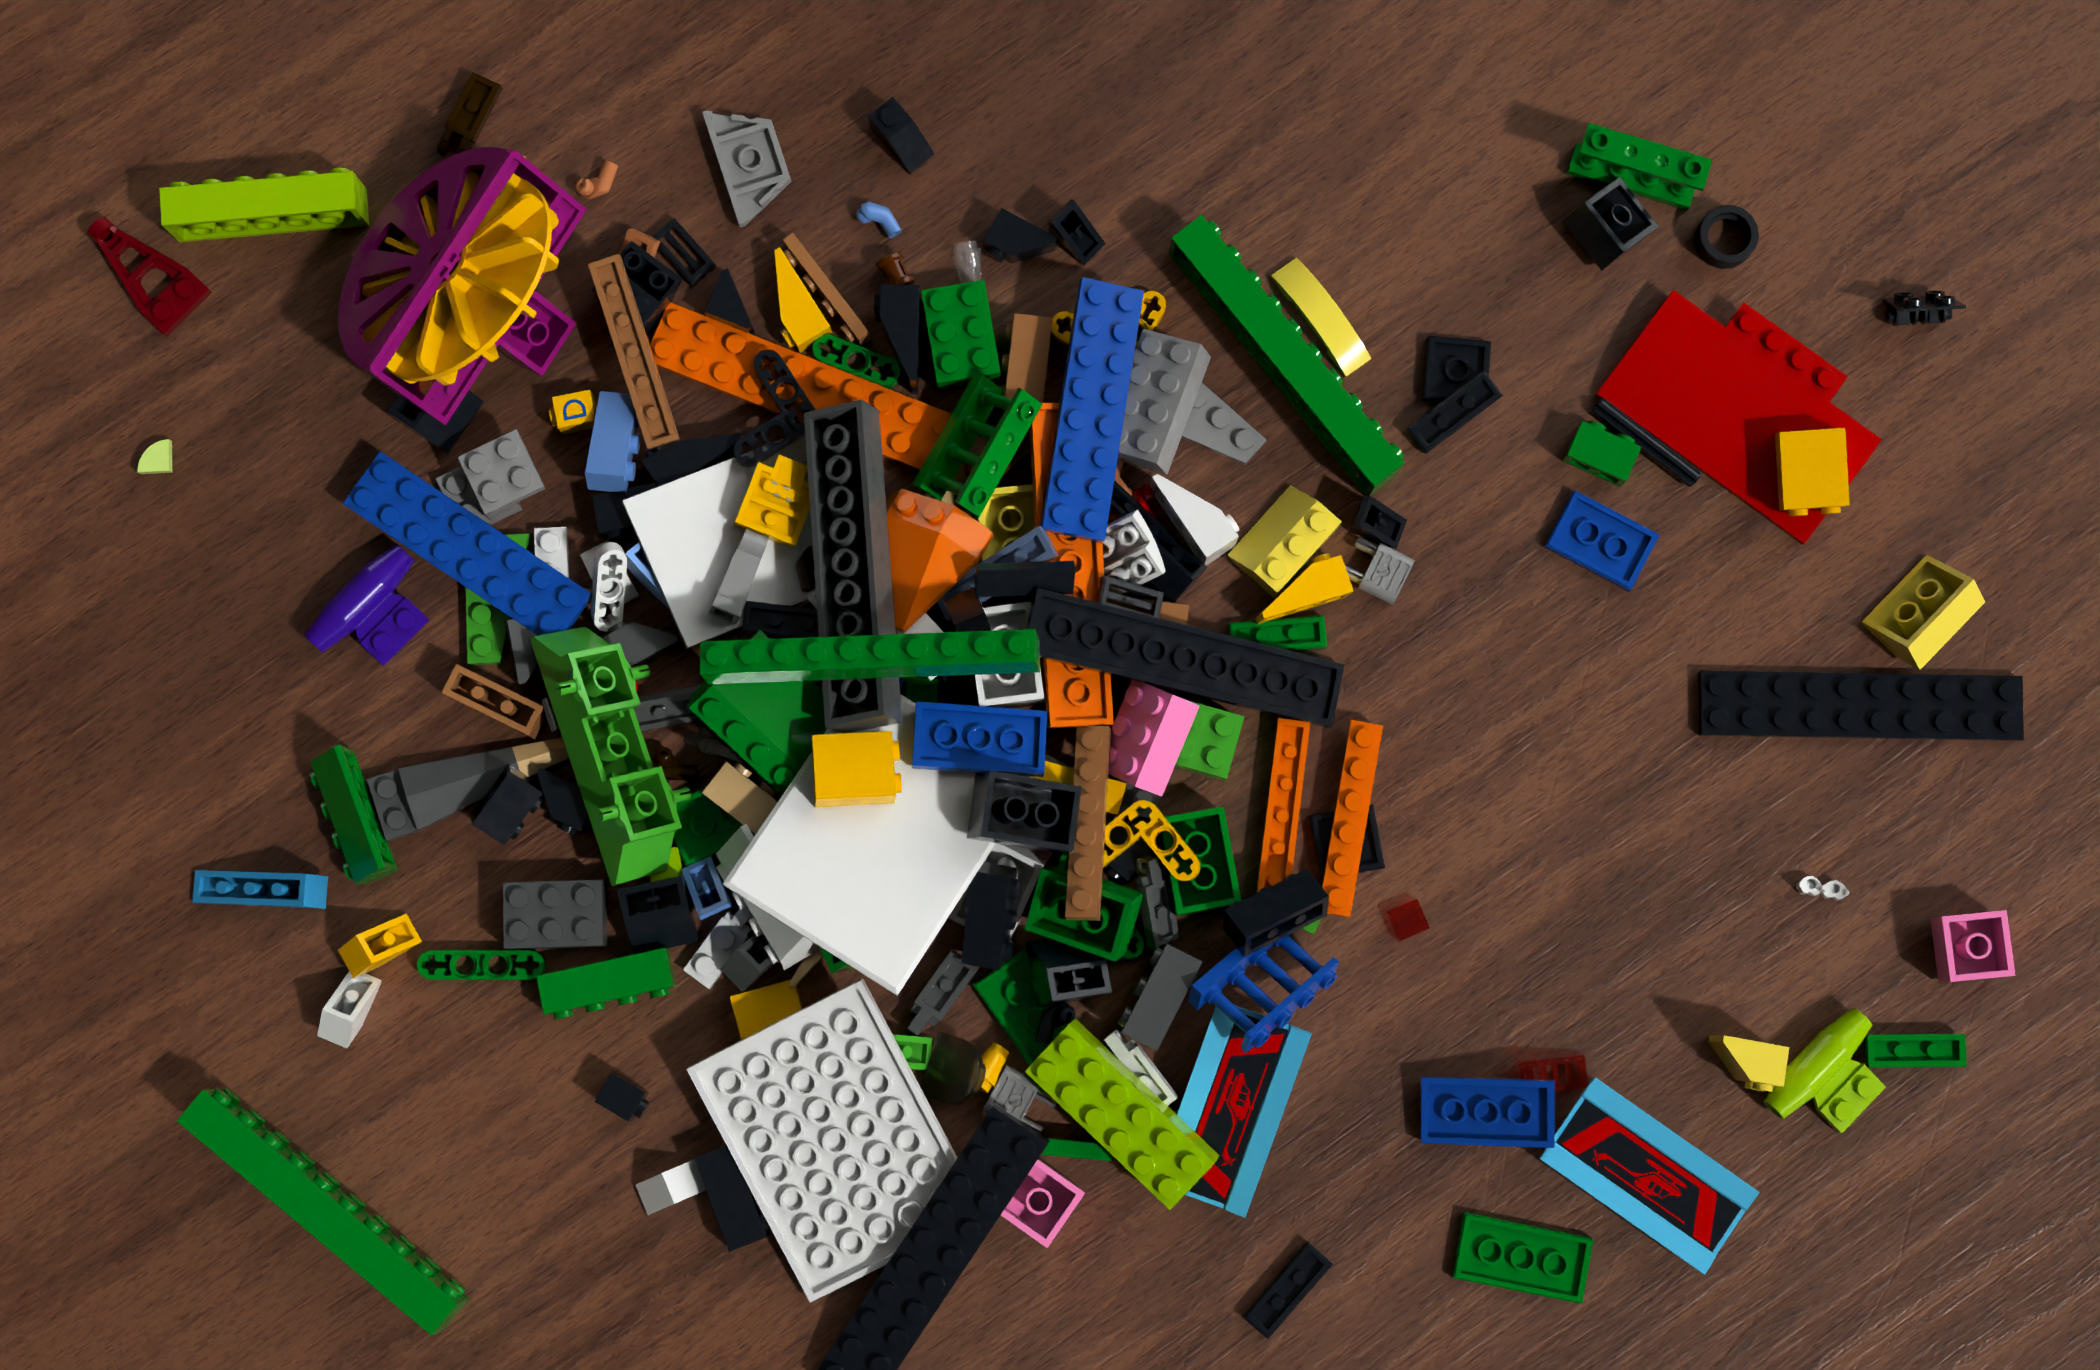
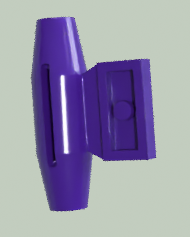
[304,543,430,666]

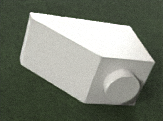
[317,971,382,1048]

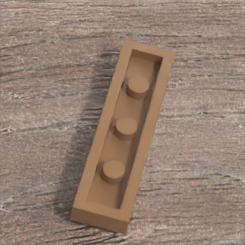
[783,233,871,347]

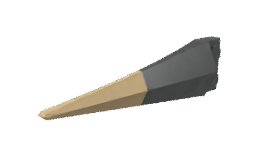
[367,738,569,842]

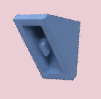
[681,856,732,920]

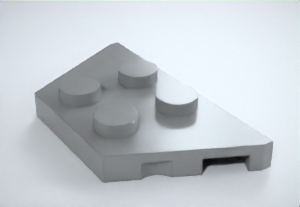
[702,110,792,228]

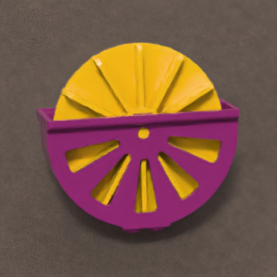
[338,147,587,426]

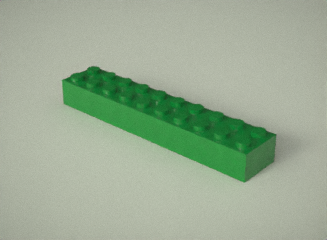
[1168,214,1405,496]
[177,1088,470,1336]

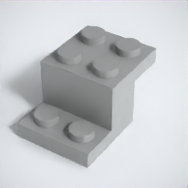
[435,429,546,525]

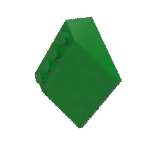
[689,629,827,795]

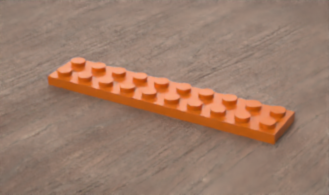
[650,302,951,471]
[1029,403,1114,728]

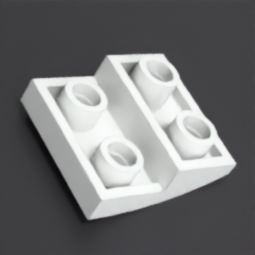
[1102,509,1165,595]

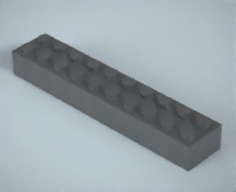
[804,399,902,733]

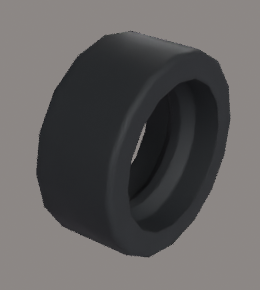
[1694,205,1759,269]

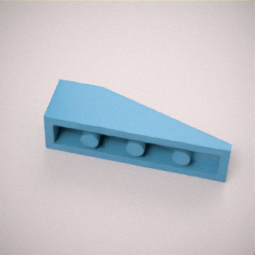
[192,870,328,909]

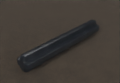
[1592,398,1701,487]

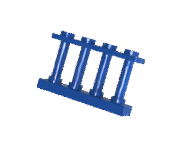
[1188,935,1339,1053]

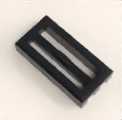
[652,218,717,287]
[1096,576,1164,618]

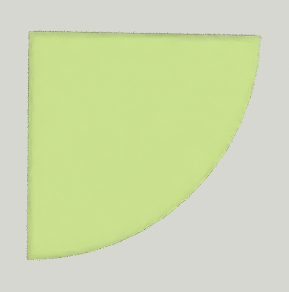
[137,439,173,474]

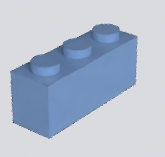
[585,391,640,493]

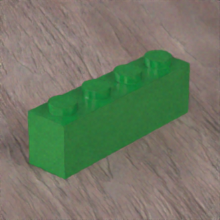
[536,948,677,1020]

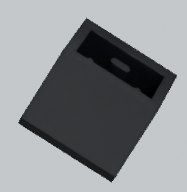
[592,241,682,336]
[388,390,484,454]
[617,875,699,954]
[1026,939,1112,1007]

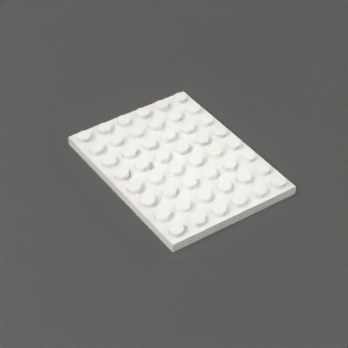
[686,978,958,1302]

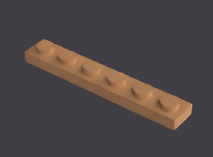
[588,254,680,449]
[1065,726,1111,921]

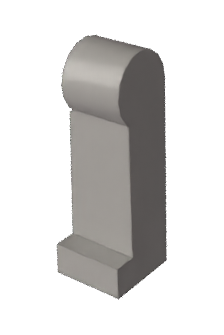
[709,528,769,624]

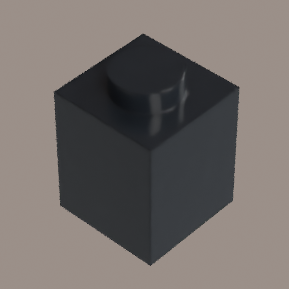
[595,1073,650,1122]

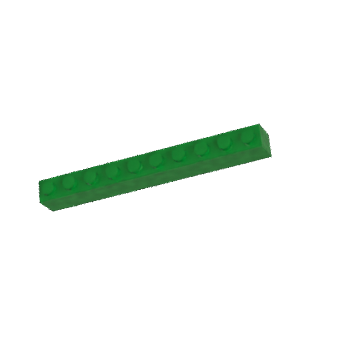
[700,629,1040,684]

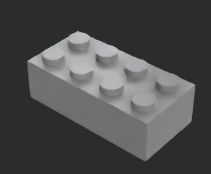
[1118,329,1211,475]

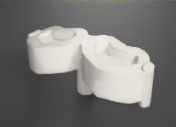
[1796,876,1849,901]

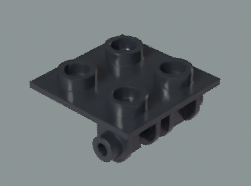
[1883,290,1966,326]

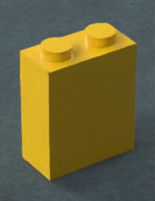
[1775,428,1850,516]
[811,731,902,807]

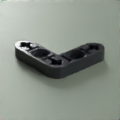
[734,350,815,468]

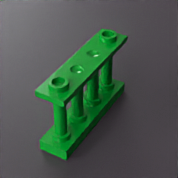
[1566,123,1712,211]
[913,372,1042,517]

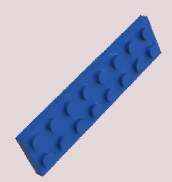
[1040,277,1144,543]
[343,451,592,636]

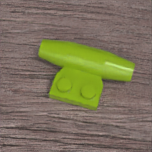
[1763,1008,1886,1134]

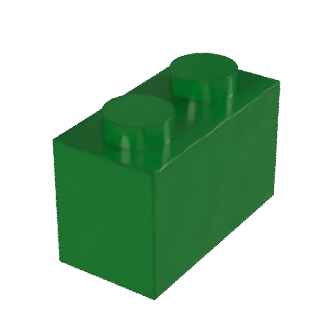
[1562,420,1641,487]

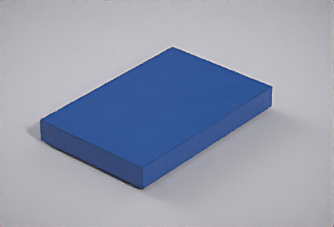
[1544,490,1660,592]

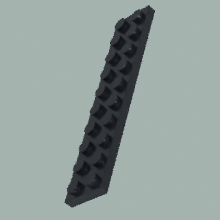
[1026,588,1345,728]
[1698,671,2024,741]
[817,1104,1050,1370]

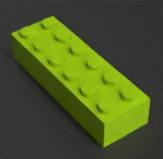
[159,168,369,242]
[1025,1018,1220,1210]

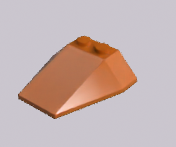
[886,489,994,632]

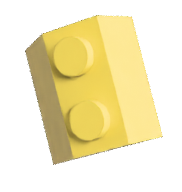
[1708,1035,1790,1092]

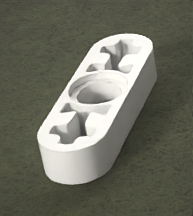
[591,542,627,632]

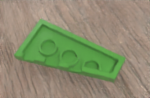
[466,534,530,665]

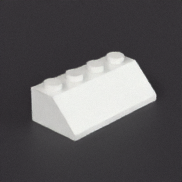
[716,824,818,970]

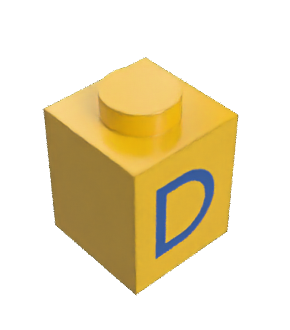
[549,390,597,434]

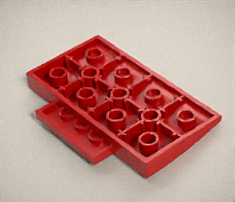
[1595,290,1882,545]

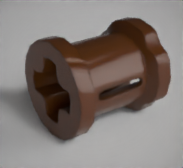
[876,252,915,285]

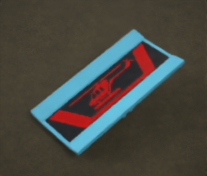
[1177,1005,1312,1218]
[1539,1077,1760,1275]

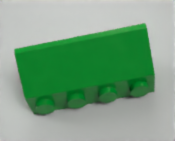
[309,745,398,885]

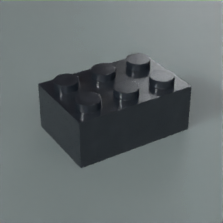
[967,770,1082,854]

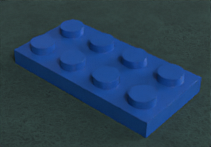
[912,701,1047,778]
[1421,1076,1555,1148]

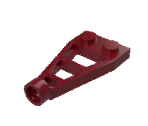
[87,217,212,337]

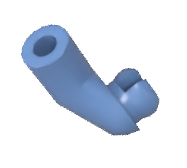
[856,201,902,239]

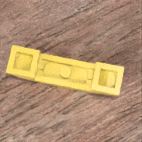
[1271,257,1371,378]

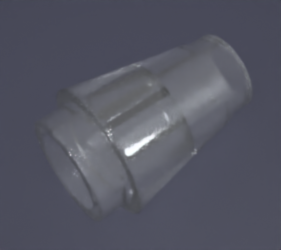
[950,241,982,283]

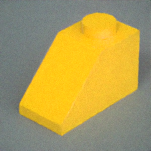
[338,913,422,979]

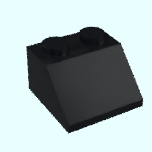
[1562,177,1659,271]

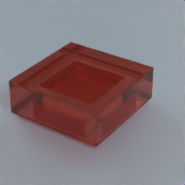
[1386,899,1430,941]

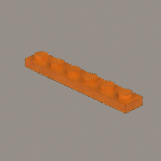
[1256,718,1310,893]
[1321,720,1383,918]

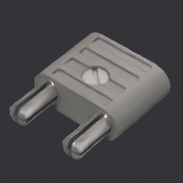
[1345,537,1415,605]
[982,1065,1056,1134]

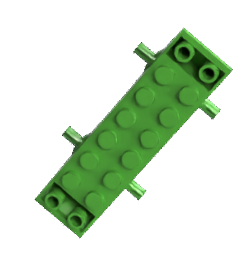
[530,627,691,886]

